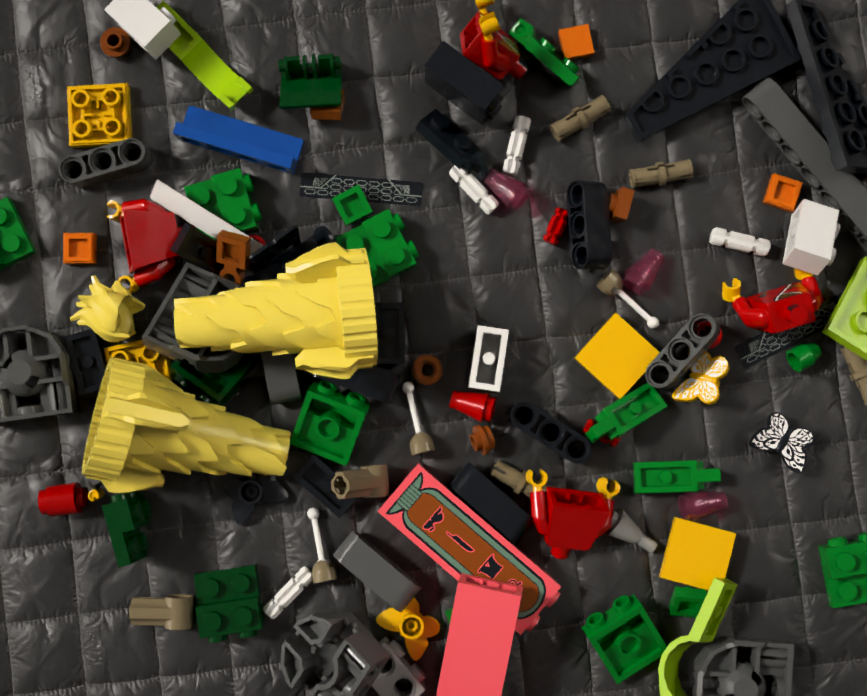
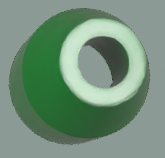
[786,343,822,372]

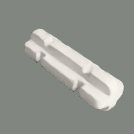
[502,115,531,176]
[449,165,499,214]
[709,227,771,257]
[263,566,313,619]

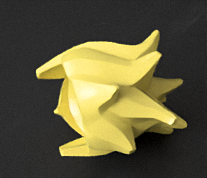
[70,275,145,342]

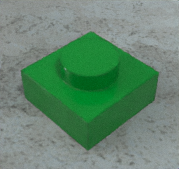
[332,184,374,226]
[669,586,707,618]

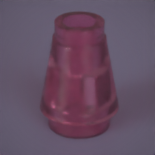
[484,169,531,211]
[623,249,665,295]
[678,491,727,521]

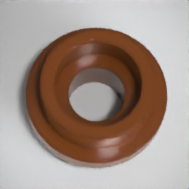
[100,27,131,58]
[412,355,443,385]
[469,425,495,455]

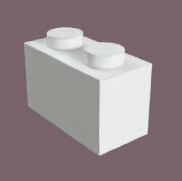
[104,0,181,60]
[782,199,840,276]
[468,325,509,392]

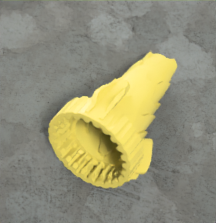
[174,242,378,380]
[82,357,291,493]

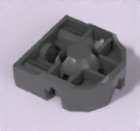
[142,262,244,374]
[0,325,79,424]
[280,608,391,696]
[692,636,794,696]

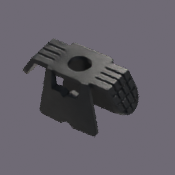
[241,225,335,287]

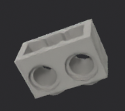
[372,636,426,696]

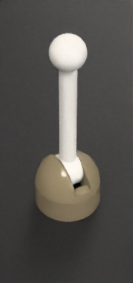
[596,268,659,329]
[402,382,435,456]
[307,507,338,584]

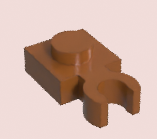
[216,230,251,285]

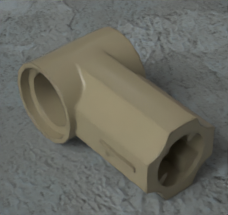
[331,465,390,499]
[129,594,194,630]

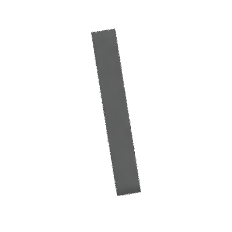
[742,78,867,252]

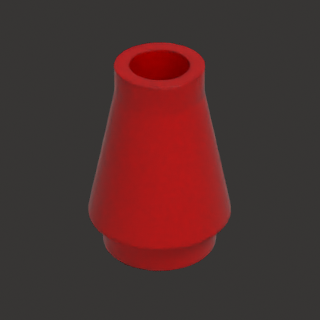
[449,390,497,423]

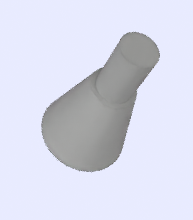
[604,508,657,553]

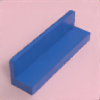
[173,106,304,175]

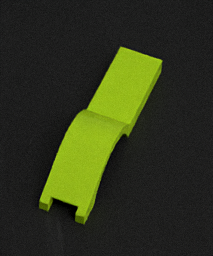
[156,0,254,111]
[658,577,738,696]

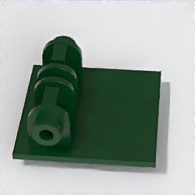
[278,53,342,109]

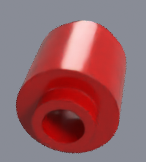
[38,482,88,517]

